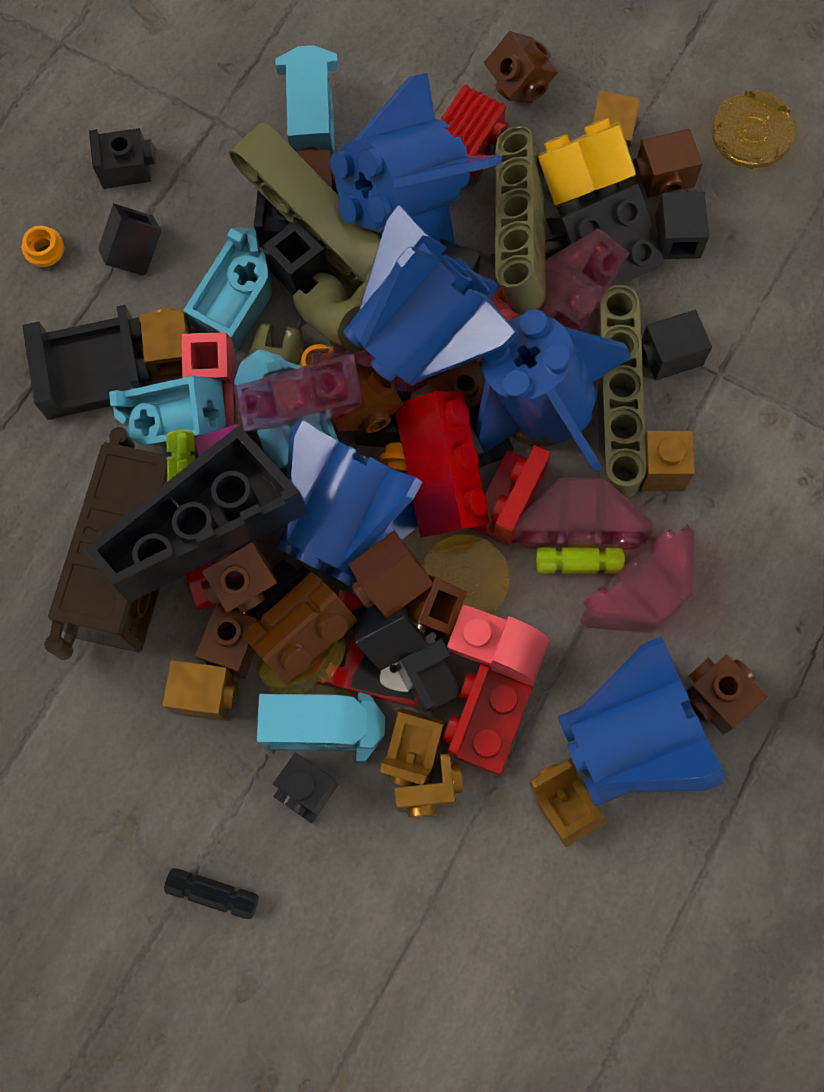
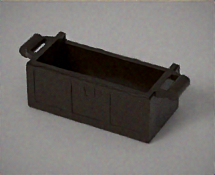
[44,427,168,660]

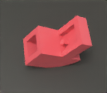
[181,332,237,427]
[447,604,550,690]

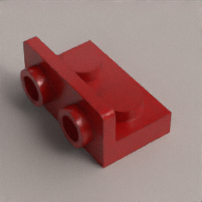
[471,445,551,546]
[442,663,533,776]

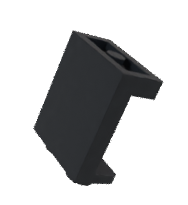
[22,305,152,420]

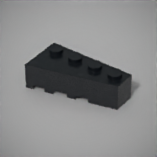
[83,425,309,602]

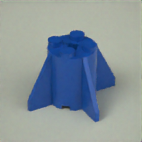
[330,73,501,243]
[344,205,519,386]
[475,309,631,472]
[276,419,422,587]
[558,636,726,806]

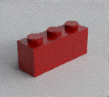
[395,391,490,538]

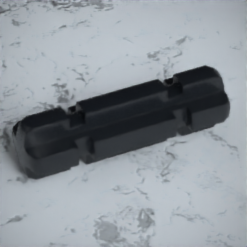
[164,868,259,919]

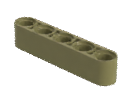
[229,122,381,290]
[495,126,546,314]
[595,285,647,501]

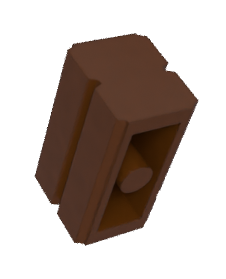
[242,571,358,686]

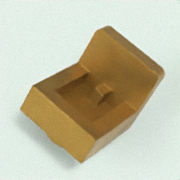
[379,709,447,787]
[395,753,463,818]
[530,759,606,848]

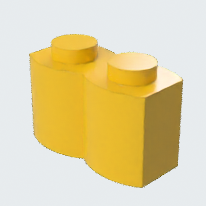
[538,118,636,205]

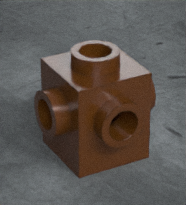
[483,31,558,103]
[320,364,404,433]
[201,540,278,613]
[686,654,768,735]

